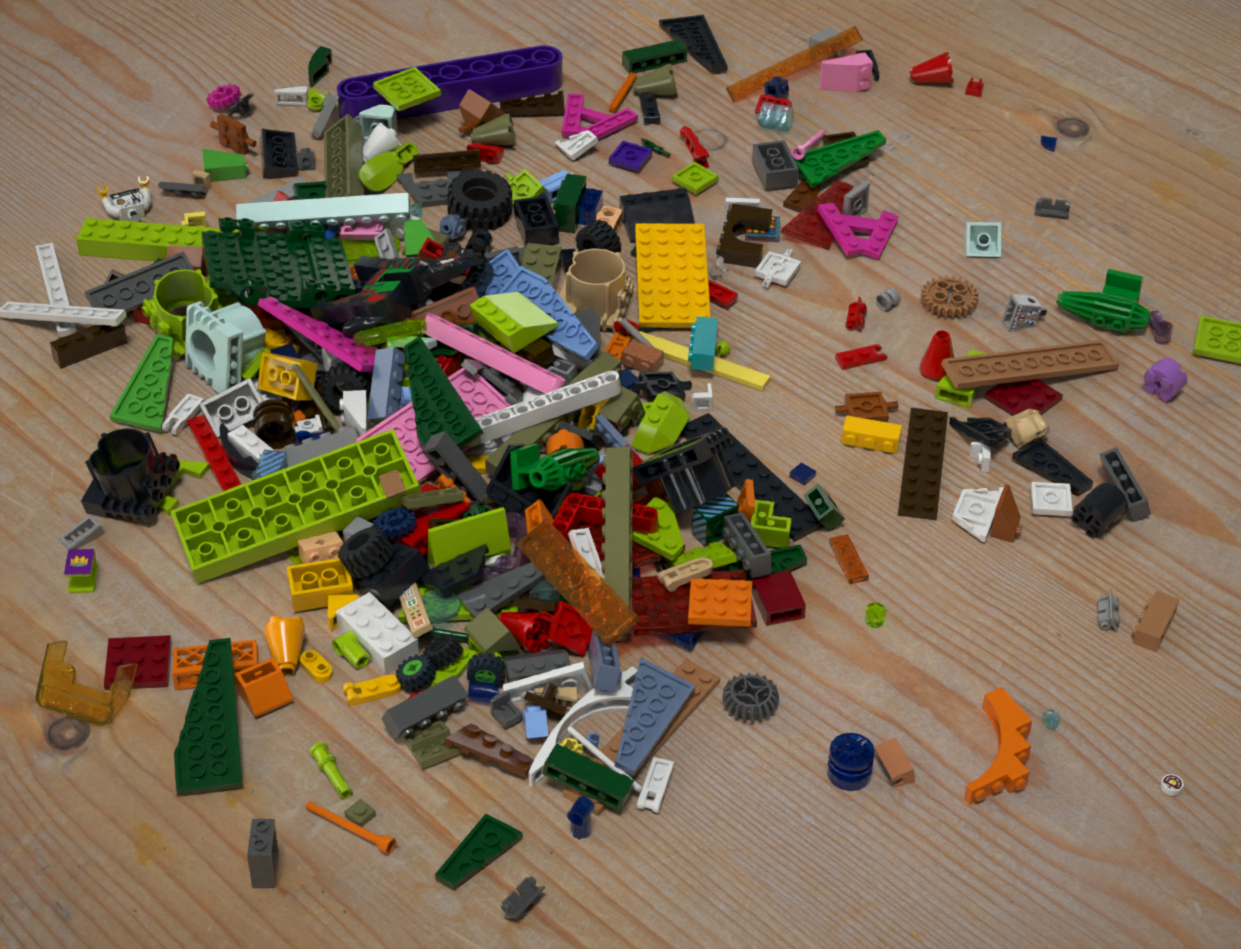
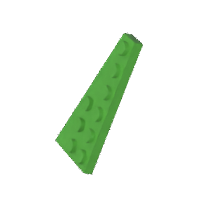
[109,334,175,433]

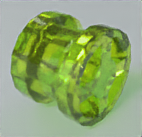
[865,602,886,628]

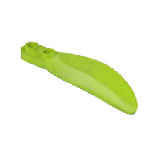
[359,142,418,192]

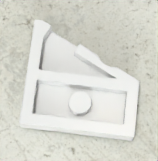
[555,130,599,160]

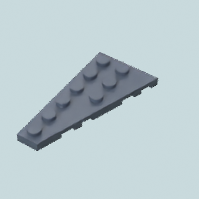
[614,657,695,776]

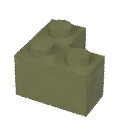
[598,386,646,432]

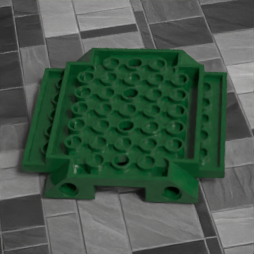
[201,217,355,308]

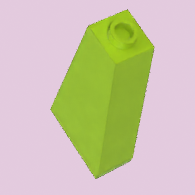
[935,349,988,408]

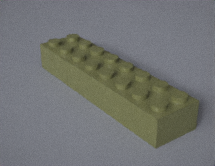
[324,114,364,224]

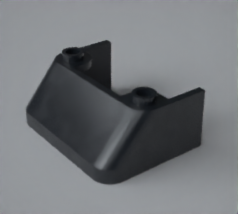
[486,443,584,522]

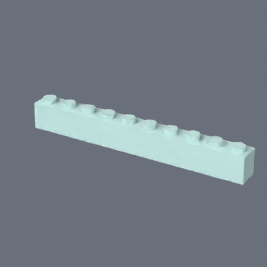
[236,193,411,230]

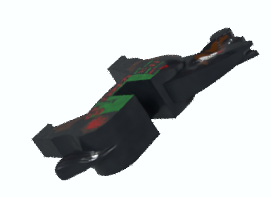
[310,242,485,338]

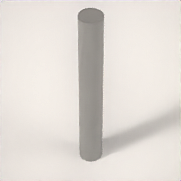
[620,318,655,348]

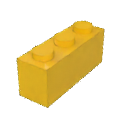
[841,416,902,454]

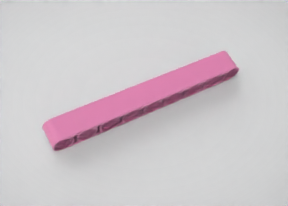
[421,313,565,394]

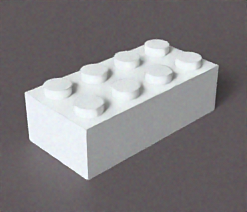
[336,592,419,675]

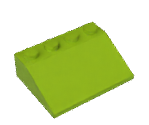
[470,292,559,353]
[428,507,511,569]

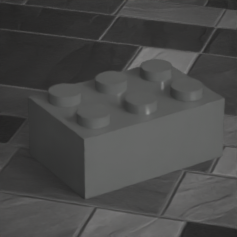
[752,140,799,190]

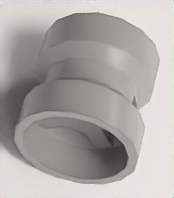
[876,287,901,311]

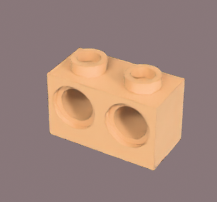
[596,205,623,233]

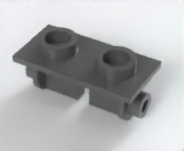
[1035,197,1071,217]
[501,876,545,919]

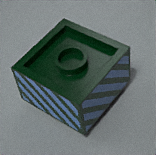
[692,493,739,547]

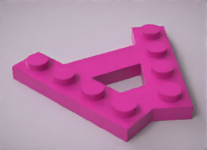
[562,93,638,140]
[817,203,899,261]

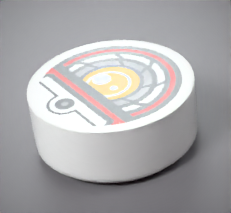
[1160,774,1184,796]

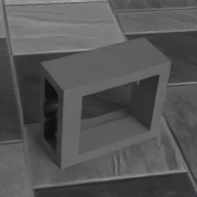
[247,819,279,888]

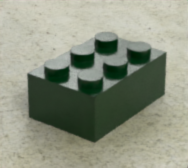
[553,174,587,234]

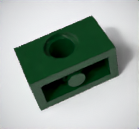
[803,484,845,531]

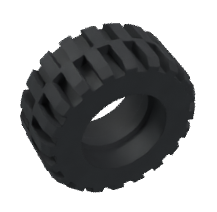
[447,170,512,231]

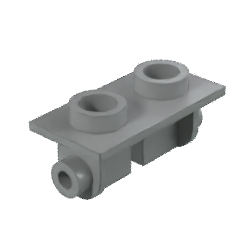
[1098,589,1120,632]

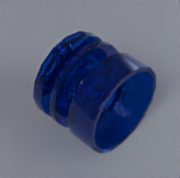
[827,733,875,791]

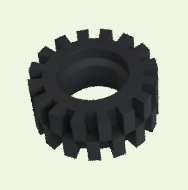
[423,633,463,670]

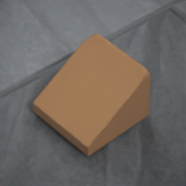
[379,470,406,499]

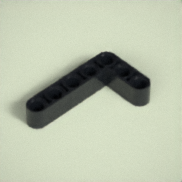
[428,256,494,301]

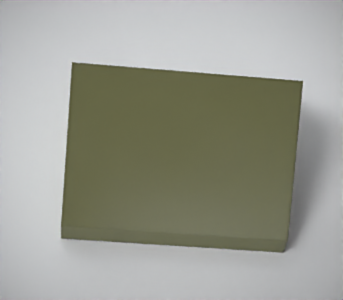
[464,607,520,653]

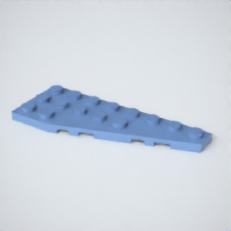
[498,266,599,361]

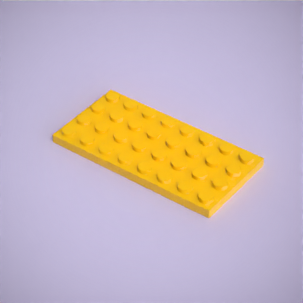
[635,223,711,328]

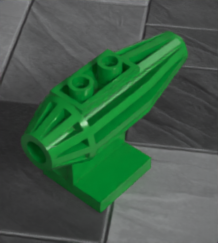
[1056,268,1151,333]
[510,443,600,491]

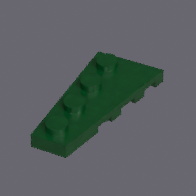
[725,544,807,581]

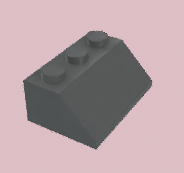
[502,648,571,683]

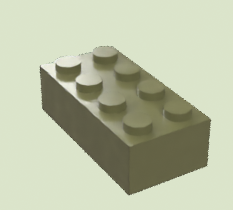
[521,243,562,290]

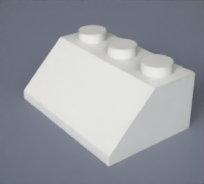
[200,378,263,437]

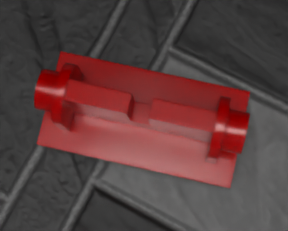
[845,297,867,333]

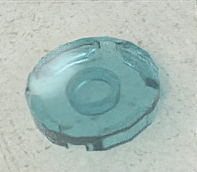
[422,590,460,624]

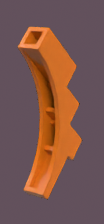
[964,687,1032,805]

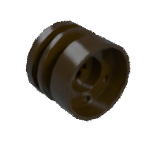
[253,399,295,450]

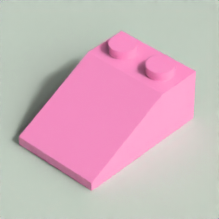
[819,52,873,92]

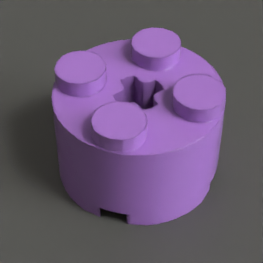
[1144,358,1188,402]

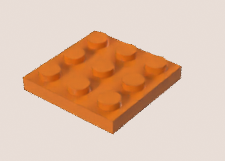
[688,578,752,627]

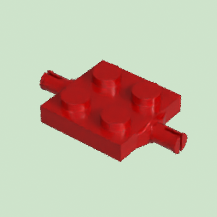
[540,601,596,656]

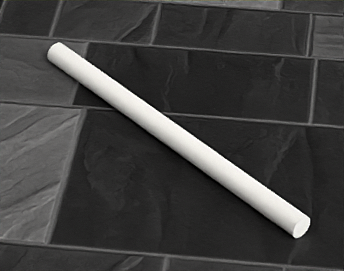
[567,726,642,792]

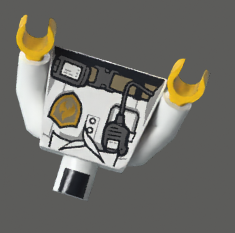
[97,175,151,222]

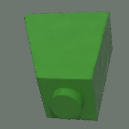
[203,149,249,182]
[404,219,435,258]

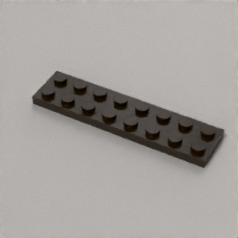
[898,408,948,520]

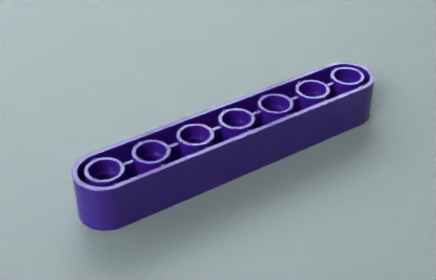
[337,45,563,120]

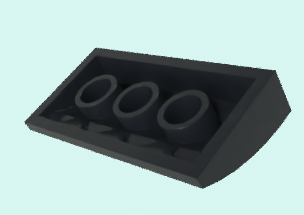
[260,129,298,179]

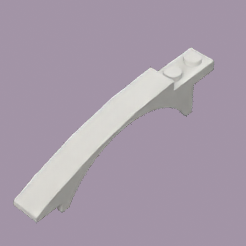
[529,666,638,787]

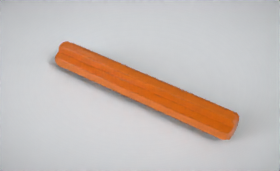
[608,72,637,112]

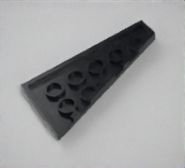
[659,15,728,73]

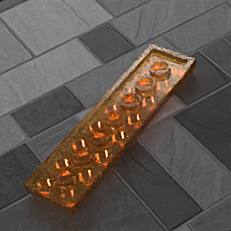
[516,518,640,647]

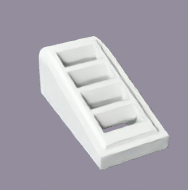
[274,86,309,106]

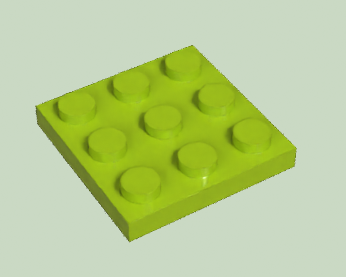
[373,67,441,111]
[1193,316,1241,364]

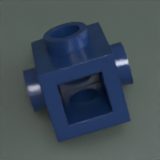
[764,76,789,99]

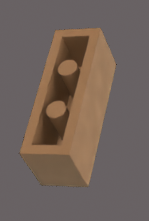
[1132,591,1179,652]

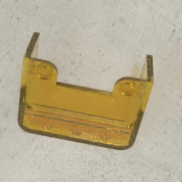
[35,640,137,726]

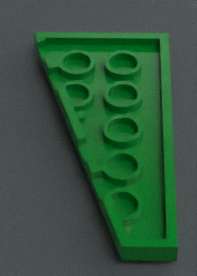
[794,130,886,189]

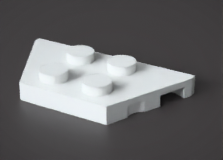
[952,487,1004,542]

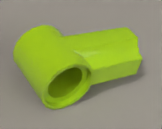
[332,631,370,669]

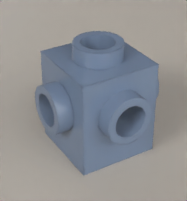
[439,214,467,240]

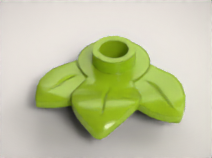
[307,88,337,111]

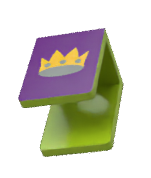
[64,549,98,593]

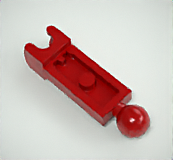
[680,126,709,168]

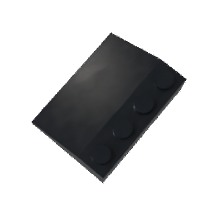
[619,188,695,243]

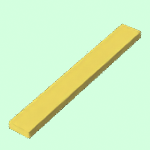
[634,331,771,391]

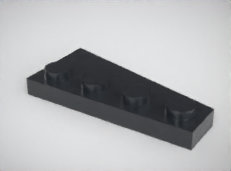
[1012,439,1093,494]

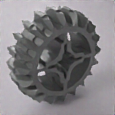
[722,672,779,724]

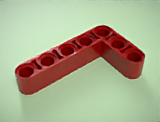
[551,493,659,546]

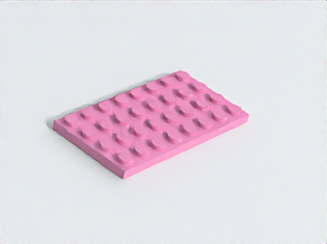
[355,367,512,484]

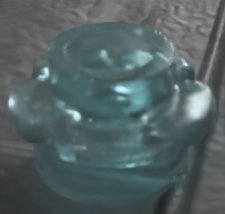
[411,202,423,217]
[1042,709,1061,730]

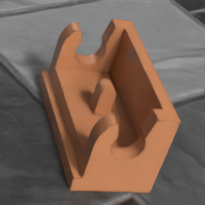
[874,737,916,787]

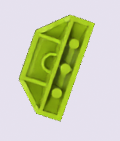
[631,391,690,455]

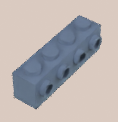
[367,347,405,425]
[588,629,622,692]

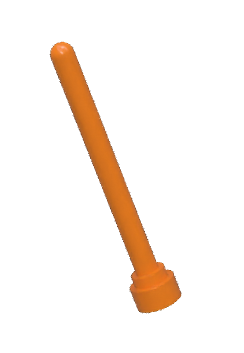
[305,801,396,855]

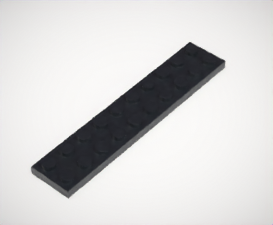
[680,413,825,542]

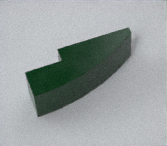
[308,46,332,87]

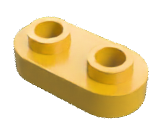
[300,650,333,683]

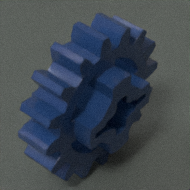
[373,507,417,539]

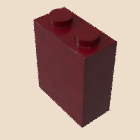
[752,571,806,626]

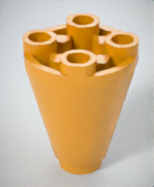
[264,616,305,676]

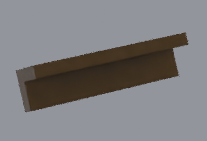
[413,149,481,173]

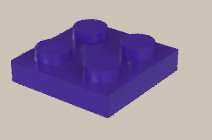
[609,141,652,172]

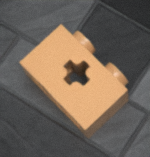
[297,531,343,564]

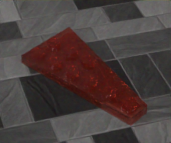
[781,180,854,250]

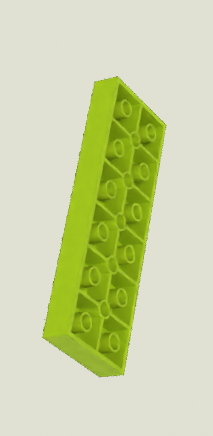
[170,429,421,584]

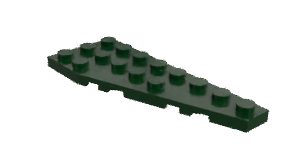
[404,336,484,448]
[174,638,243,795]

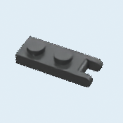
[158,182,207,196]

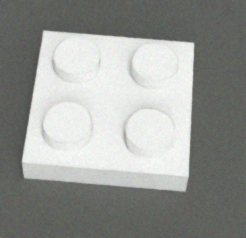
[1030,482,1072,516]

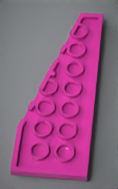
[258,297,378,372]

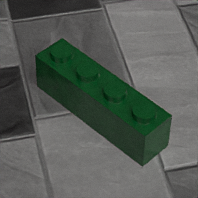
[622,39,687,74]
[542,743,635,812]

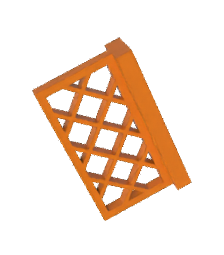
[172,640,258,690]

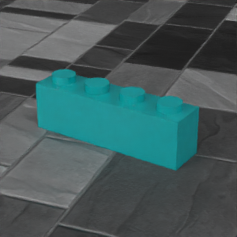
[688,316,718,371]

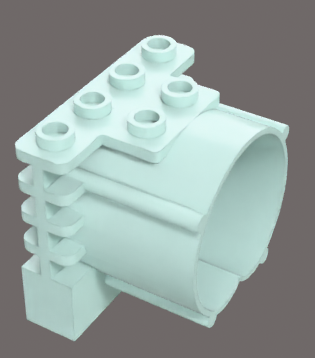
[185,302,267,393]

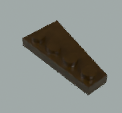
[500,90,565,116]

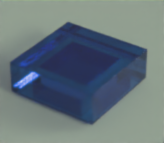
[789,462,816,486]

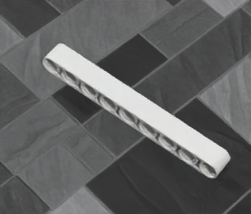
[465,371,622,447]

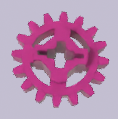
[206,84,242,110]

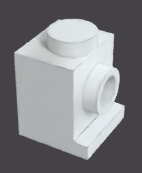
[295,415,323,444]

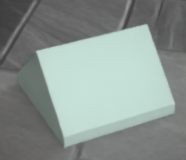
[964,222,1001,257]

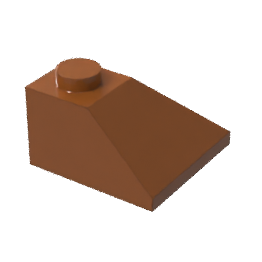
[991,484,1023,543]

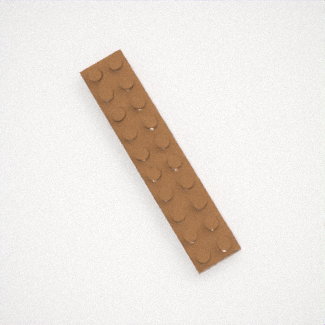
[941,340,1120,389]
[563,659,720,816]

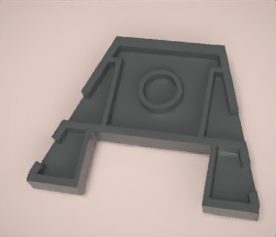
[397,169,461,208]
[461,359,524,405]

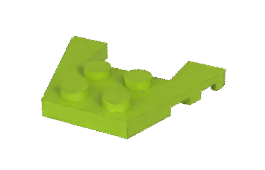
[158,460,210,516]

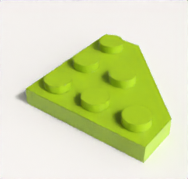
[632,496,684,561]

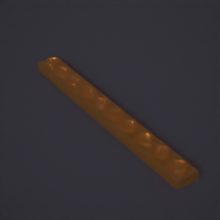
[726,26,863,102]

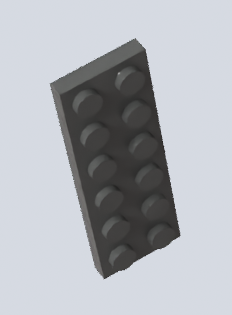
[84,251,194,313]

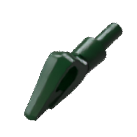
[641,138,671,157]

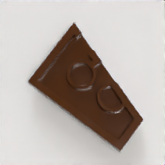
[783,179,821,217]

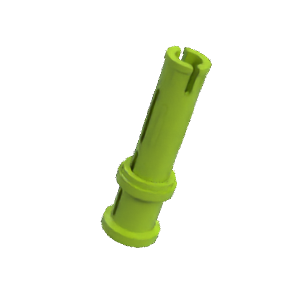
[309,742,353,799]

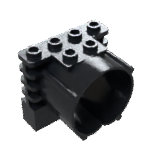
[633,427,736,514]
[81,428,180,522]

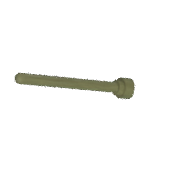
[292,364,342,434]

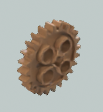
[921,275,979,318]

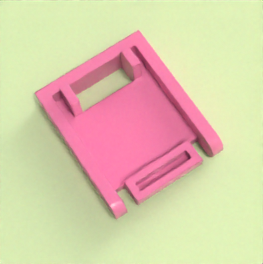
[340,221,385,240]

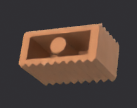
[621,339,664,372]

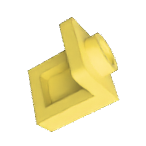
[181,211,207,228]

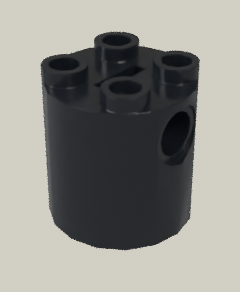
[1071,483,1128,538]

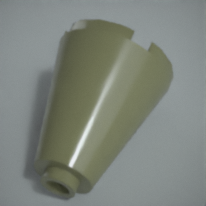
[633,63,678,95]
[470,113,517,146]

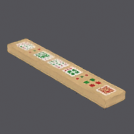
[399,582,433,638]

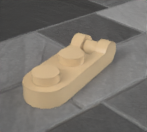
[658,557,713,592]

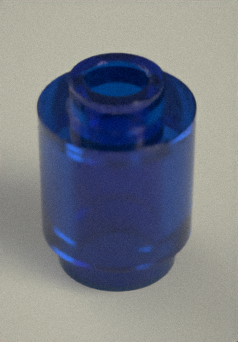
[468,680,499,703]

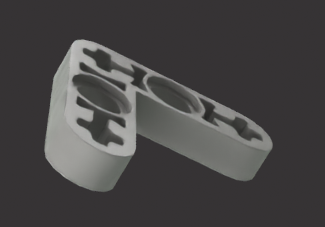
[310,92,339,138]

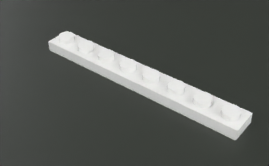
[35,243,76,337]
[0,302,127,326]

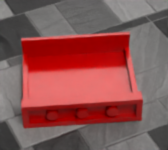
[368,483,471,555]

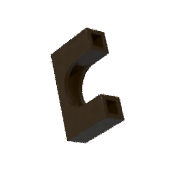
[716,203,773,268]

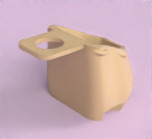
[1001,409,1050,448]

